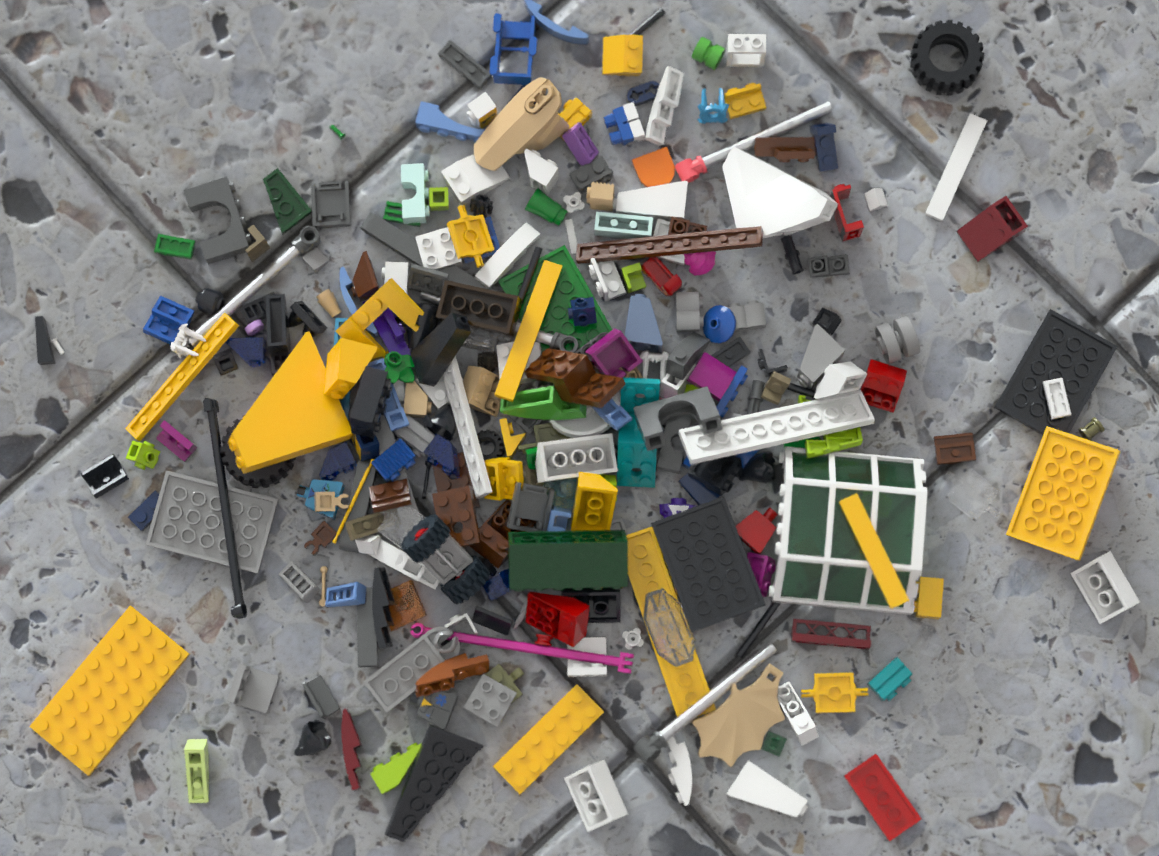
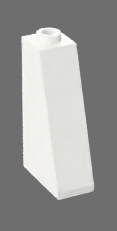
[613,181,688,221]
[726,761,808,818]

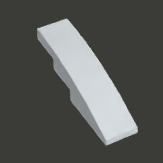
[645,66,684,146]
[474,222,540,289]

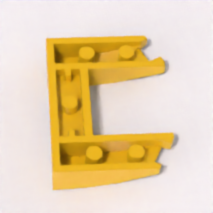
[335,278,424,362]

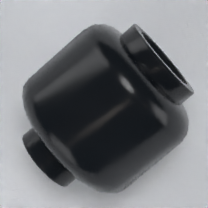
[195,288,225,315]

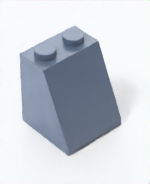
[625,294,663,354]

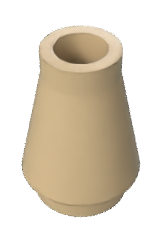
[316,289,342,318]

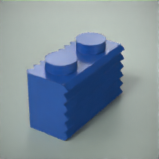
[371,438,417,482]

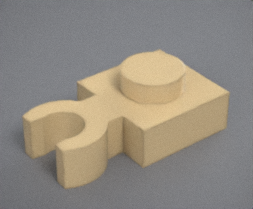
[314,492,349,512]

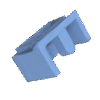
[547,506,571,531]

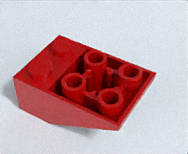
[525,592,590,647]

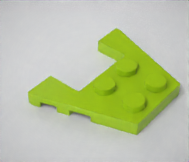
[798,395,863,458]

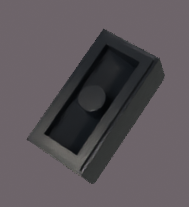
[472,606,513,635]

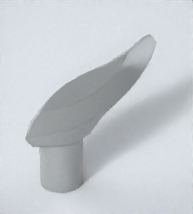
[513,592,528,629]

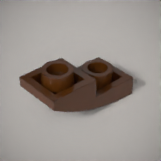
[668,216,707,235]

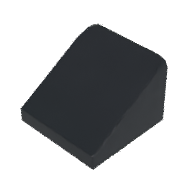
[813,307,842,335]
[213,349,238,376]

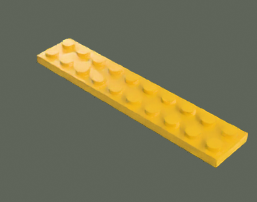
[626,526,716,717]

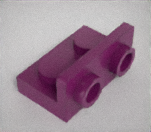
[156,420,197,462]
[747,552,776,597]

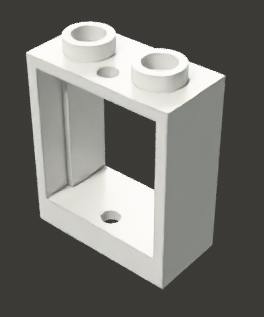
[726,34,766,67]

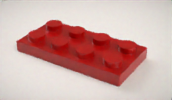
[844,754,922,842]

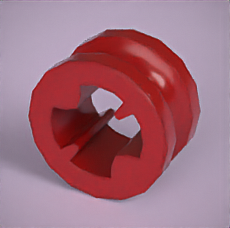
[535,634,553,647]

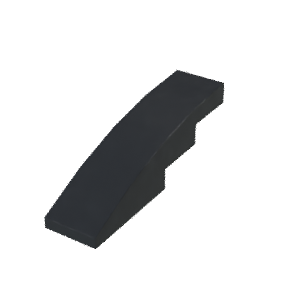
[372,567,396,649]

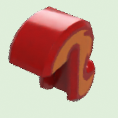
[641,257,682,296]

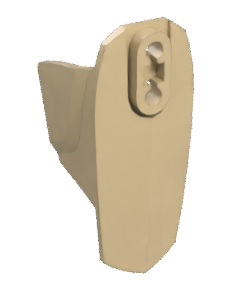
[474,78,570,171]

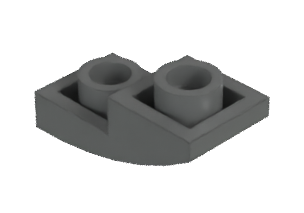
[808,254,850,277]

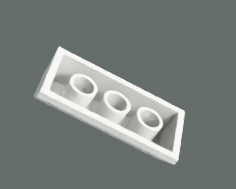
[535,433,618,483]

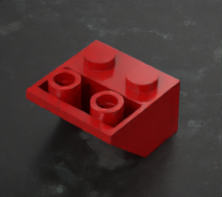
[861,359,907,413]

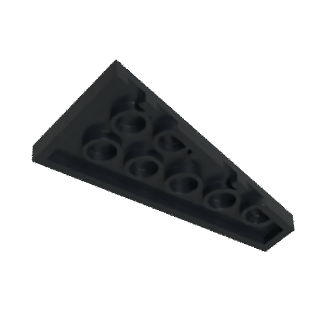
[385,725,484,842]

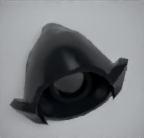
[423,404,456,442]
[739,452,776,484]
[294,720,332,756]

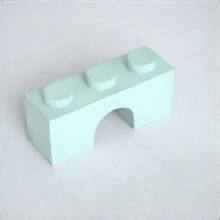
[401,163,430,224]

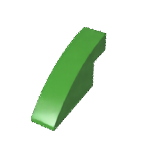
[500,386,587,420]

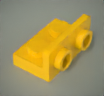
[724,83,766,119]

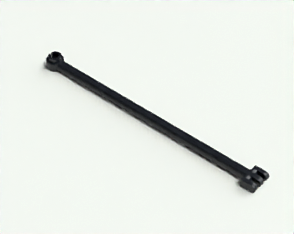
[203,398,247,619]

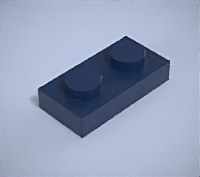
[128,490,159,531]

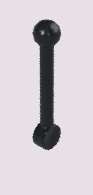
[422,460,432,499]

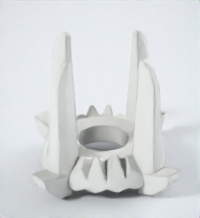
[170,324,206,358]
[640,350,669,383]

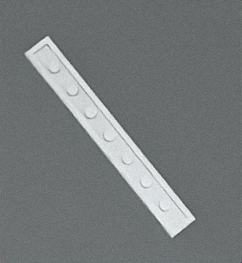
[443,356,492,499]

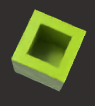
[429,187,449,211]

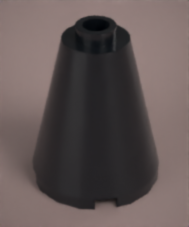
[406,302,439,350]

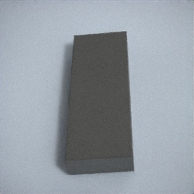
[438,40,492,90]

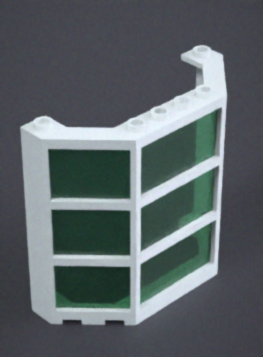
[768,447,927,615]

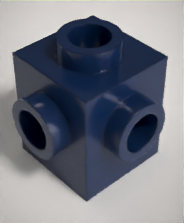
[568,297,597,326]

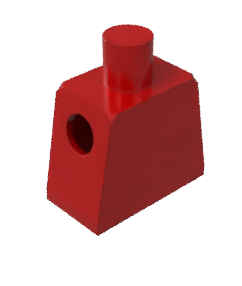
[736,507,778,554]

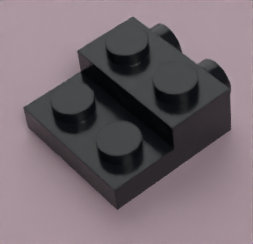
[688,455,743,496]

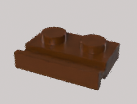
[933,432,976,465]
[369,479,412,513]

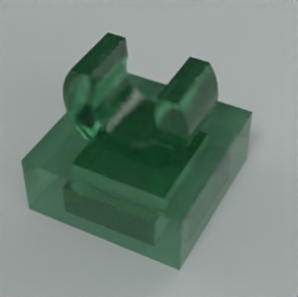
[761,731,787,757]

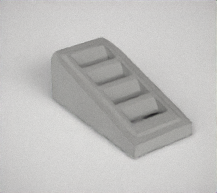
[278,561,320,603]

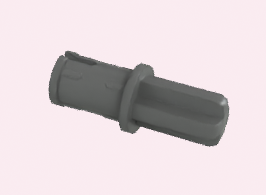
[747,380,765,415]

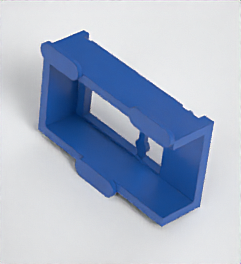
[490,13,537,85]

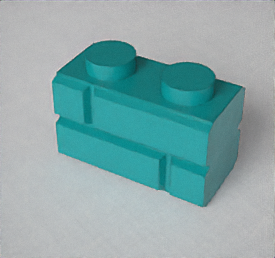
[867,657,913,701]

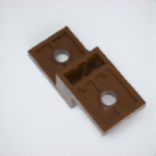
[524,348,626,408]
[431,452,481,547]

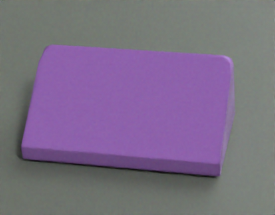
[562,122,599,165]

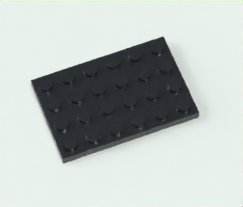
[994,309,1118,435]
[651,496,765,633]

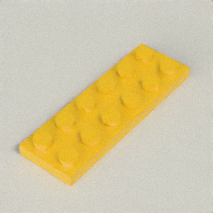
[493,684,604,795]

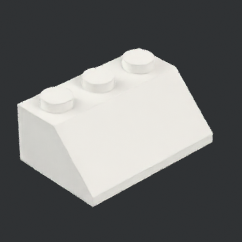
[1070,551,1140,624]
[564,760,628,832]

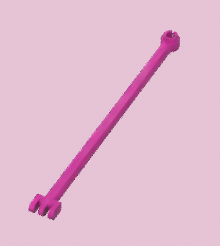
[410,623,634,674]

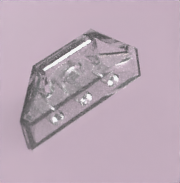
[643,588,696,667]

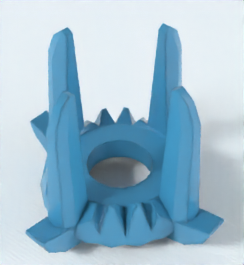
[697,88,729,124]

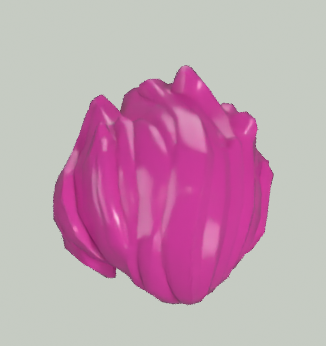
[684,251,716,276]

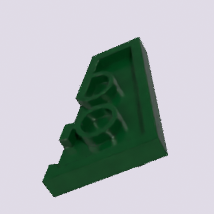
[263,168,312,235]

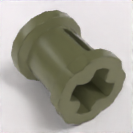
[1078,417,1104,441]

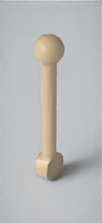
[319,566,328,607]

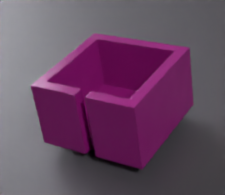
[585,328,643,378]

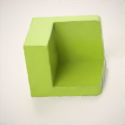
[621,262,646,293]

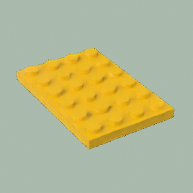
[1006,426,1121,561]

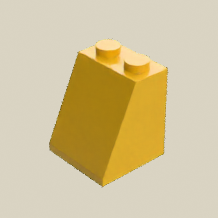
[324,338,377,399]

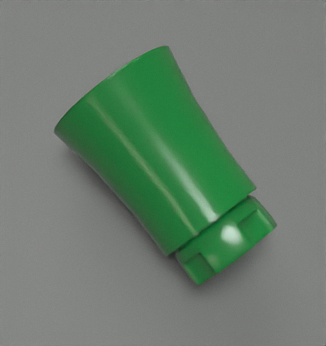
[525,188,568,226]

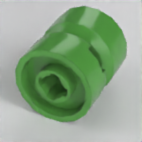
[691,37,726,70]

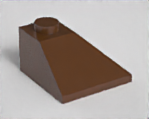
[351,251,380,302]

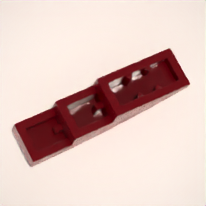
[341,708,362,791]

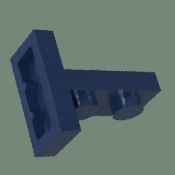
[809,122,839,172]

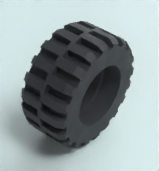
[910,20,984,96]
[220,415,296,488]

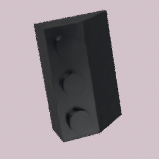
[561,587,621,623]

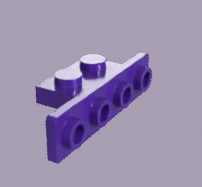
[363,299,411,363]

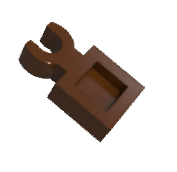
[304,520,337,556]

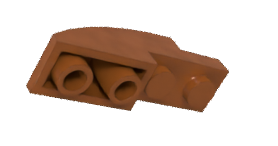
[416,653,489,697]

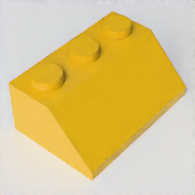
[571,472,618,531]

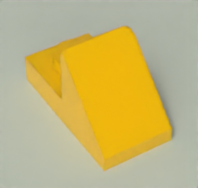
[499,418,526,459]

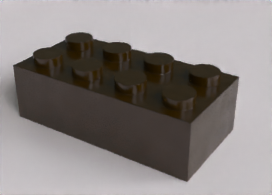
[436,280,522,337]

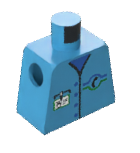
[297,479,345,520]

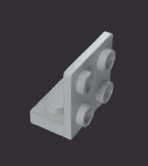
[227,663,279,713]

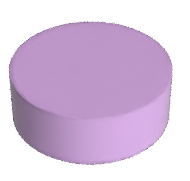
[244,319,264,336]

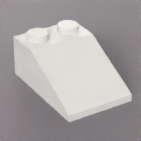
[441,154,510,206]

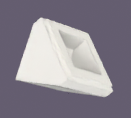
[864,188,888,212]
[355,535,381,555]

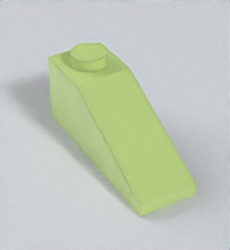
[184,739,209,803]

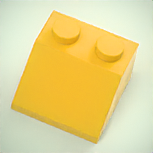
[602,35,643,76]

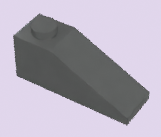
[666,332,710,381]

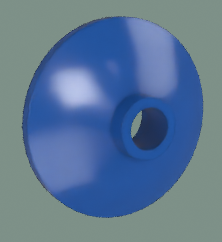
[702,305,736,343]

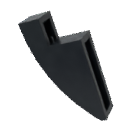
[266,294,291,377]

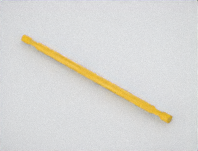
[332,459,374,544]

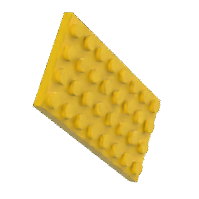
[29,605,190,776]

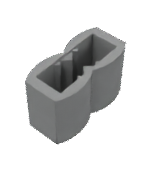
[676,292,703,332]
[728,300,766,332]

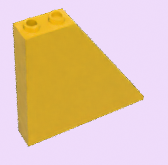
[228,331,353,474]

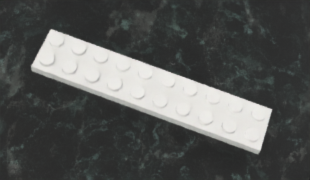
[678,390,875,464]

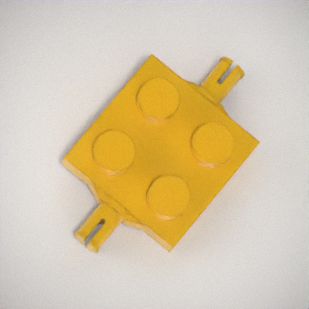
[447,205,494,268]
[801,672,868,713]

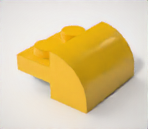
[484,457,524,501]

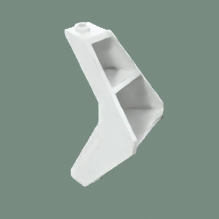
[722,146,838,238]

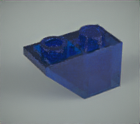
[424,434,460,477]
[319,442,357,481]

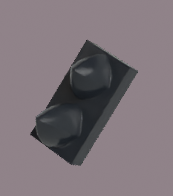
[288,301,328,337]

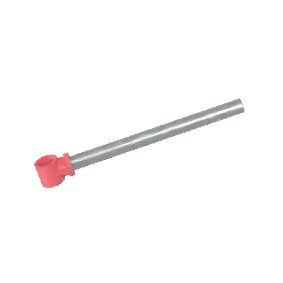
[675,102,833,183]

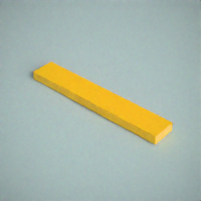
[839,493,909,610]

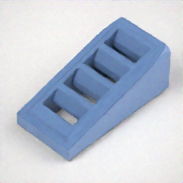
[325,582,366,607]

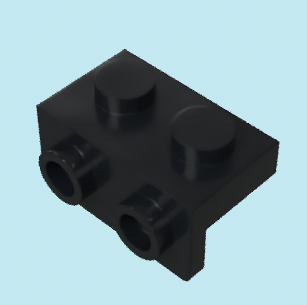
[81,454,129,499]

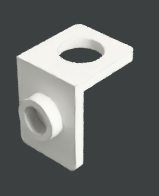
[444,613,478,635]

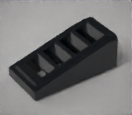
[240,292,276,325]

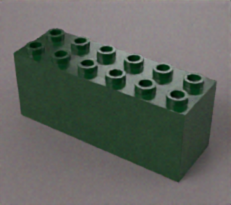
[508,530,628,592]

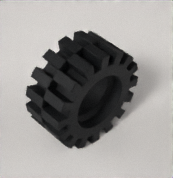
[477,429,504,460]

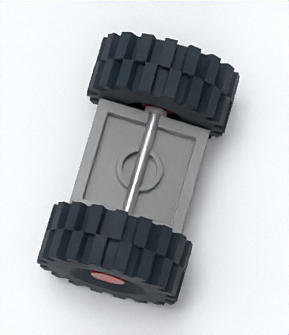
[401,514,490,604]

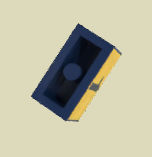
[348,418,379,462]

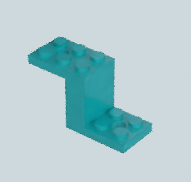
[617,377,660,488]

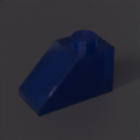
[225,337,266,367]

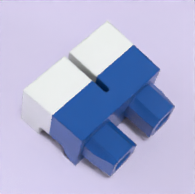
[604,102,645,146]

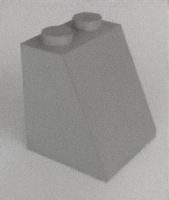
[797,324,845,389]

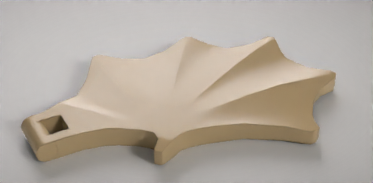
[692,663,785,767]

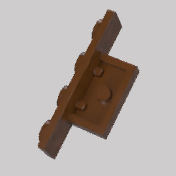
[754,137,816,162]

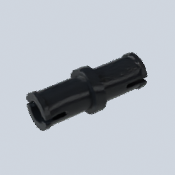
[780,235,804,275]

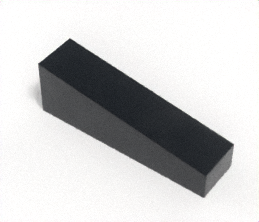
[35,316,55,365]

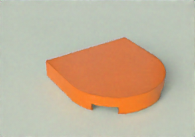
[632,147,675,187]

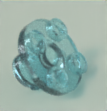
[543,478,578,509]

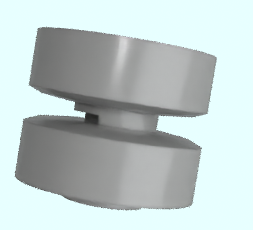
[875,315,920,364]

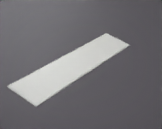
[565,219,577,254]

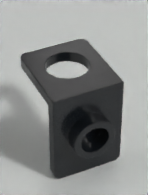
[757,349,788,377]

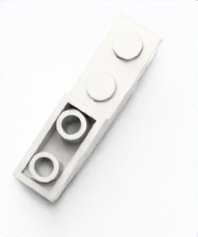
[369,539,440,590]
[662,729,692,806]

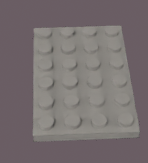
[145,470,279,574]

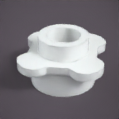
[563,192,584,213]
[622,628,644,650]

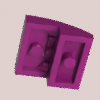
[687,352,737,401]

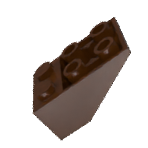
[470,499,536,569]

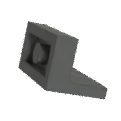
[302,675,340,719]

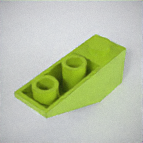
[370,742,422,795]

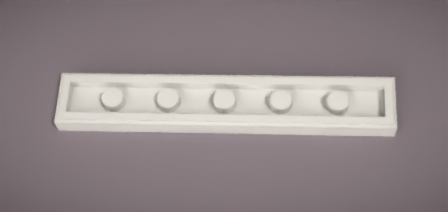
[925,113,987,222]

